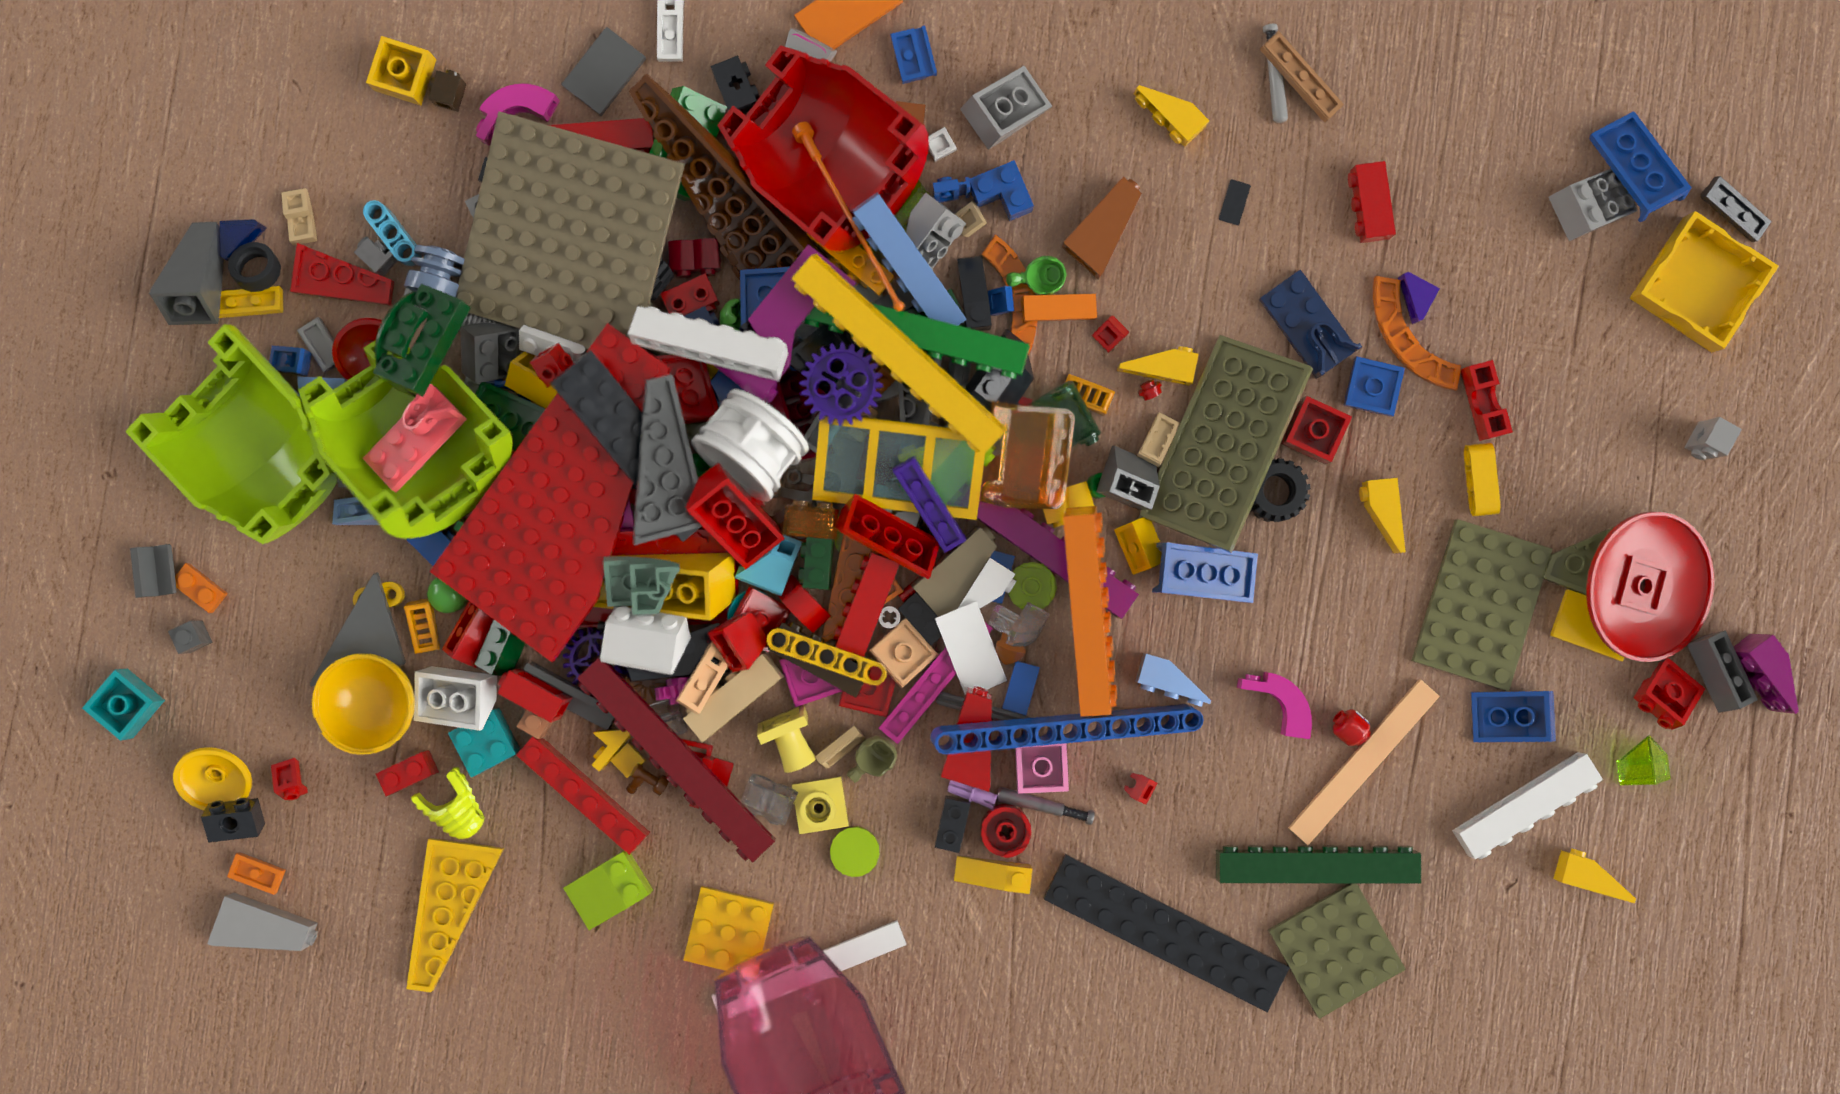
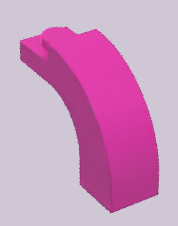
[475,84,560,146]
[1237,672,1312,739]

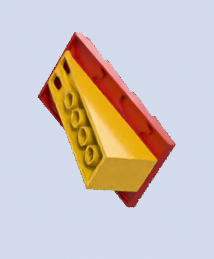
[578,527,739,628]

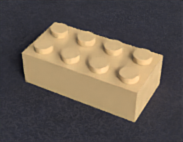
[683,653,784,742]

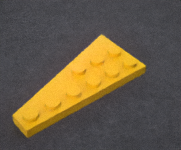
[406,838,504,992]

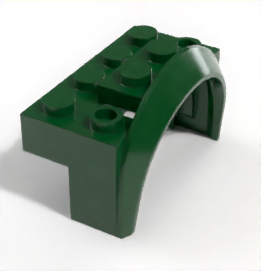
[373,283,471,398]

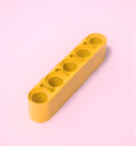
[767,628,887,685]

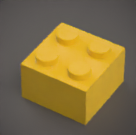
[366,36,437,106]

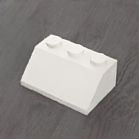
[600,606,691,675]
[414,666,497,731]

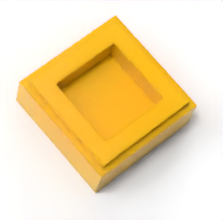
[610,743,646,778]

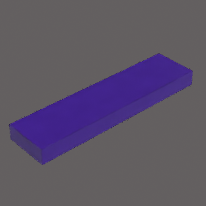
[892,456,966,553]

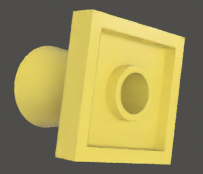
[757,705,816,773]
[792,776,849,834]

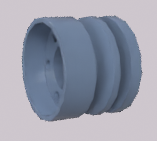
[404,245,465,297]

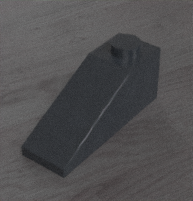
[957,256,992,331]

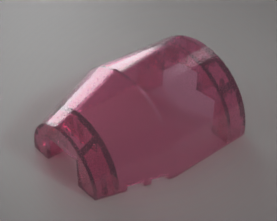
[714,936,906,1094]

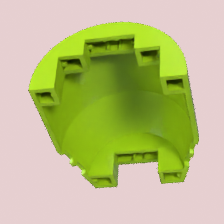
[125,324,337,544]
[298,341,512,538]

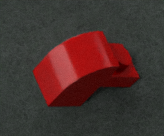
[777,575,831,633]

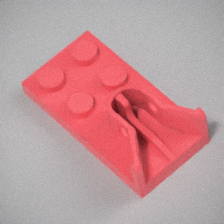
[363,383,467,493]

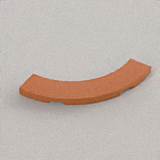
[981,234,1037,355]
[1373,276,1461,391]

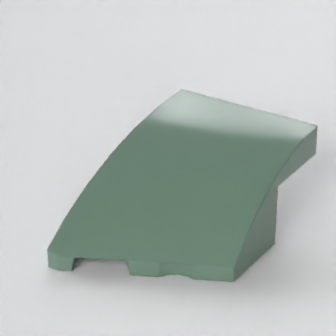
[603,556,680,615]

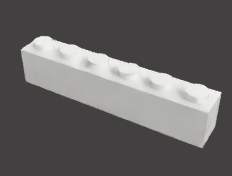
[628,306,788,381]
[1452,752,1603,859]

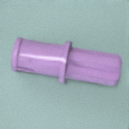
[948,780,998,809]

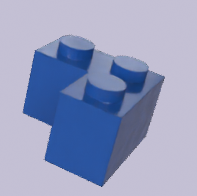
[969,160,1034,222]

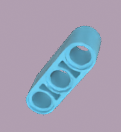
[363,200,422,266]

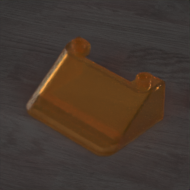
[980,401,1075,509]

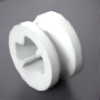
[878,606,900,628]

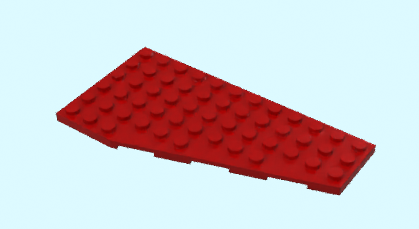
[429,323,671,662]

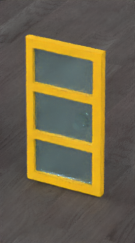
[812,416,985,520]

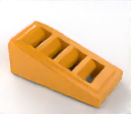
[1059,374,1115,416]
[404,598,440,654]

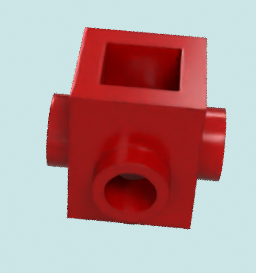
[530,342,573,388]

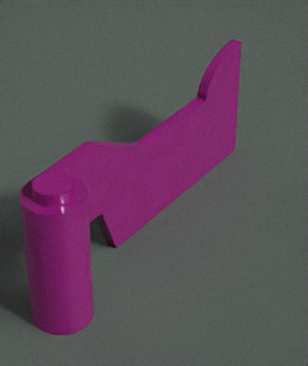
[714,244,856,403]

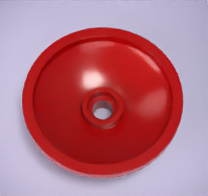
[332,318,382,380]

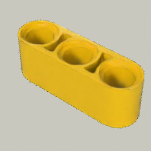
[1464,443,1501,517]

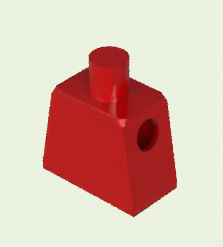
[708,612,768,672]

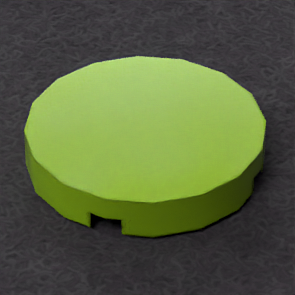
[1008,562,1057,612]
[830,826,880,877]

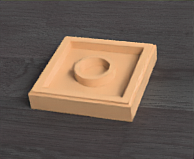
[868,618,939,688]

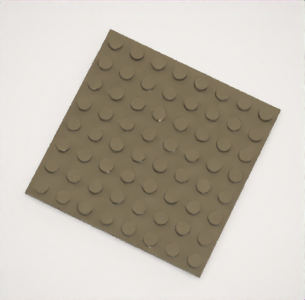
[456,111,684,349]

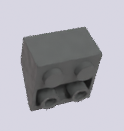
[461,323,521,383]
[1096,446,1160,510]

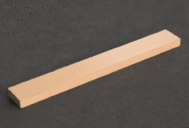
[1288,679,1440,845]

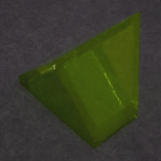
[1616,735,1671,785]

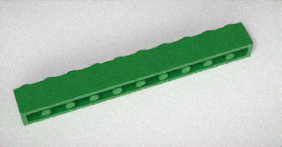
[804,303,1030,379]

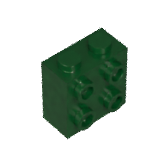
[799,537,834,590]

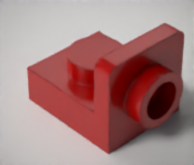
[271,758,308,801]

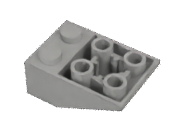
[1549,169,1638,241]
[906,193,967,270]

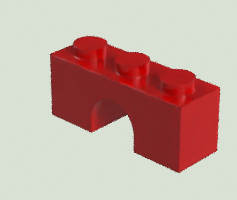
[1461,360,1513,441]

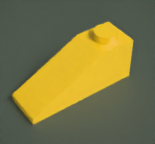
[1117,346,1198,386]
[1359,478,1406,554]
[1553,848,1636,903]
[954,856,1033,894]

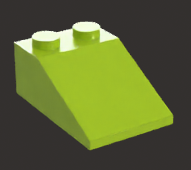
[563,850,653,930]

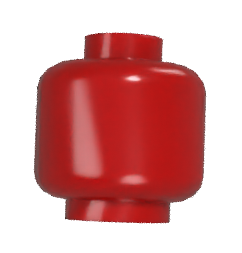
[1332,709,1371,746]

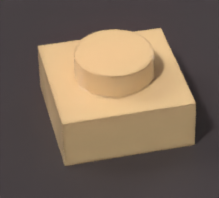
[955,201,987,237]

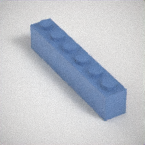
[852,192,967,326]

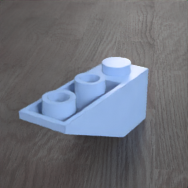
[1135,653,1211,707]

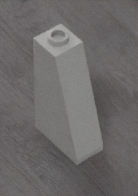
[207,893,318,951]

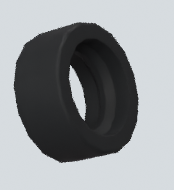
[228,242,281,292]

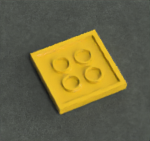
[683,886,774,978]

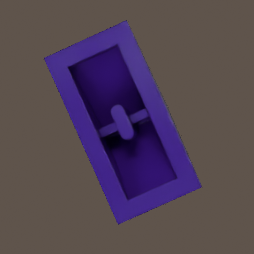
[1398,272,1440,324]

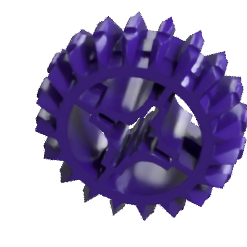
[562,627,626,690]

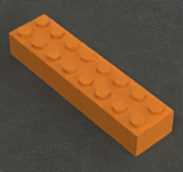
[1063,506,1117,716]

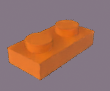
[175,563,228,613]
[227,852,286,895]

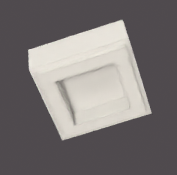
[928,127,957,162]

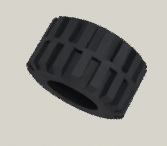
[1250,458,1311,522]

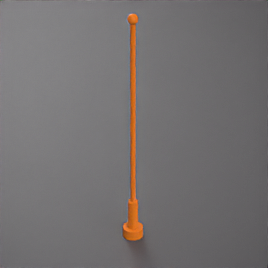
[792,122,904,311]

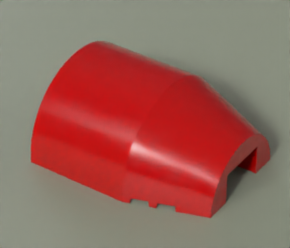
[718,45,929,251]

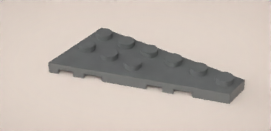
[633,374,703,545]

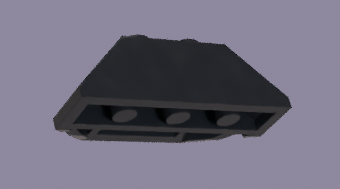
[964,329,1034,420]

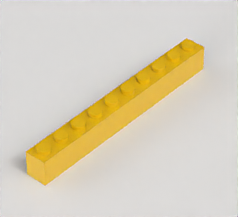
[791,254,1007,454]

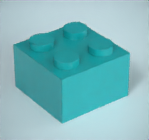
[82,668,165,741]
[448,708,521,778]

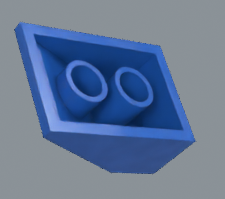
[1471,691,1556,742]

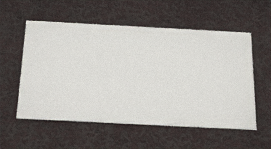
[935,601,1007,694]

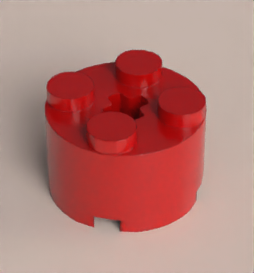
[980,804,1032,858]

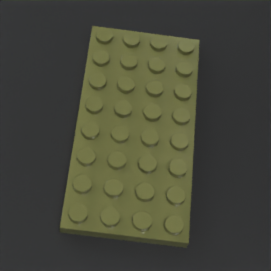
[1140,335,1313,553]

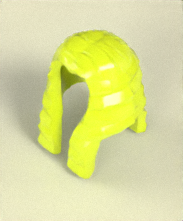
[411,767,485,839]

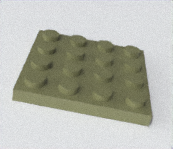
[1268,884,1406,1019]

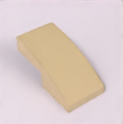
[282,188,317,245]

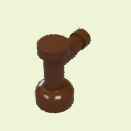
[626,763,669,796]

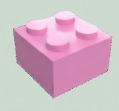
[1015,743,1069,794]

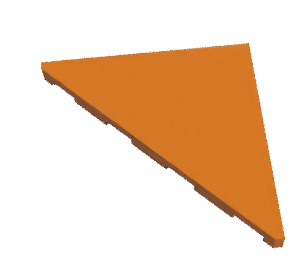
[822,534,903,643]

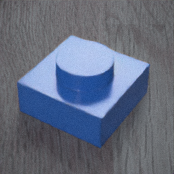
[987,286,1014,316]

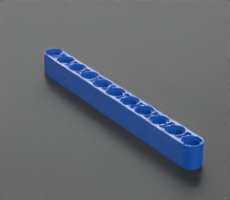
[930,704,1204,754]

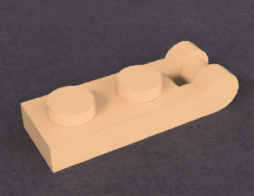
[676,641,728,714]

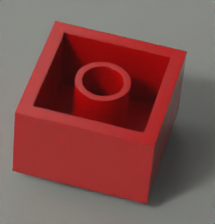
[1280,396,1352,464]

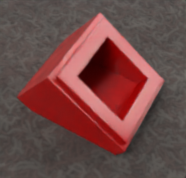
[1092,315,1129,353]

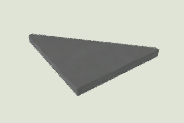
[310,572,406,687]

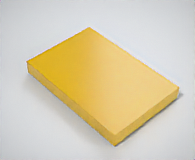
[1550,589,1624,662]

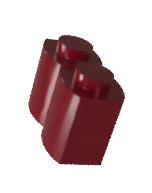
[668,238,721,278]

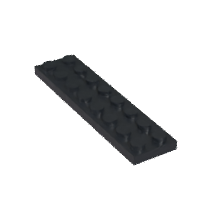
[550,350,700,542]

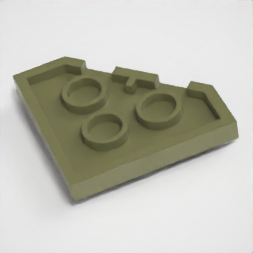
[1543,526,1615,595]

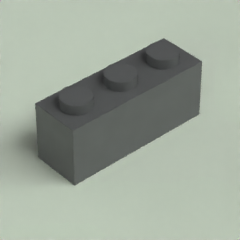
[1687,630,1758,713]

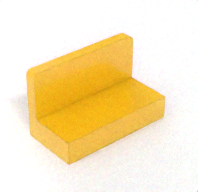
[1114,517,1162,575]

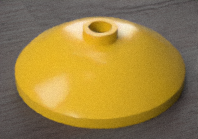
[173,747,252,810]

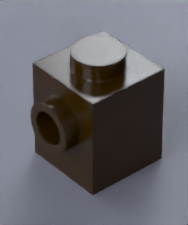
[428,70,467,112]

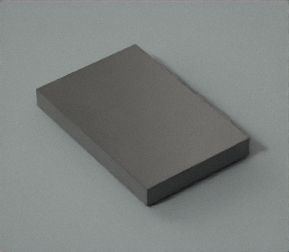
[561,26,646,116]

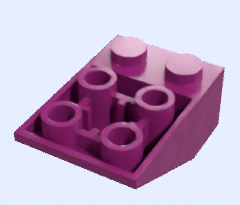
[1733,634,1799,714]

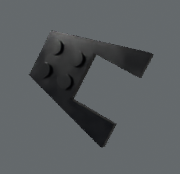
[739,320,859,390]

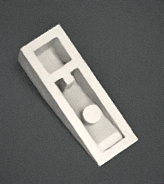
[958,558,1016,608]

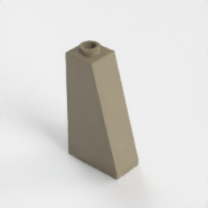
[910,526,997,617]

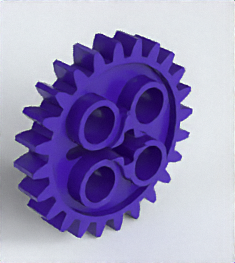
[800,342,884,427]

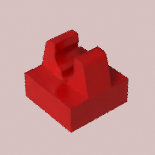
[1124,773,1158,805]

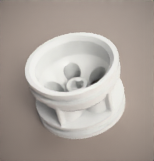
[691,389,809,502]

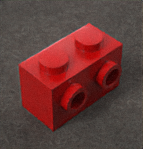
[660,273,720,316]

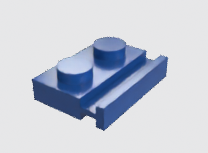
[890,25,937,84]
[933,177,971,203]

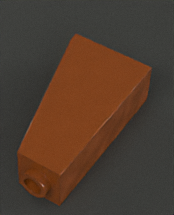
[1062,176,1142,280]

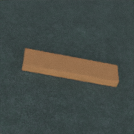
[1259,31,1344,123]

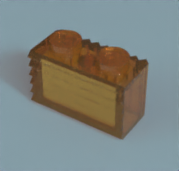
[783,500,839,540]

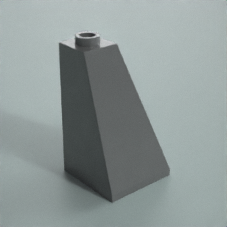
[149,222,226,325]

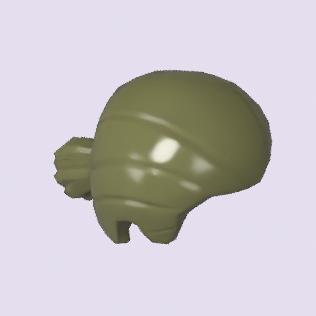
[847,736,897,783]

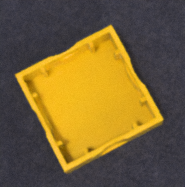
[1629,211,1779,353]

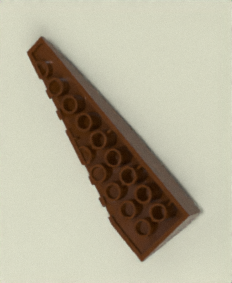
[628,74,828,280]

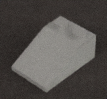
[960,66,1052,150]

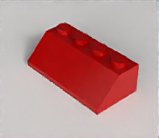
[685,462,785,570]
[836,494,940,579]

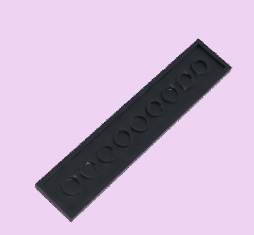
[1043,854,1290,1013]

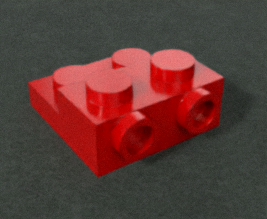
[1633,658,1705,730]

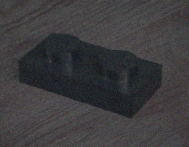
[898,592,942,645]

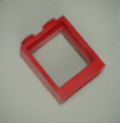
[498,668,573,723]

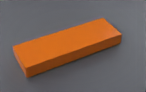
[1022,294,1097,322]

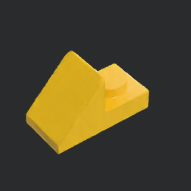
[592,729,631,771]

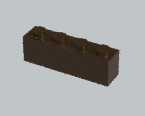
[768,621,871,698]

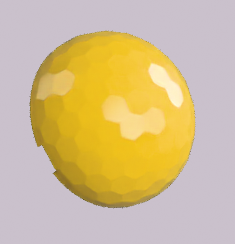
[312,653,415,755]

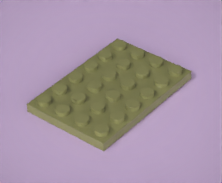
[1411,519,1553,691]

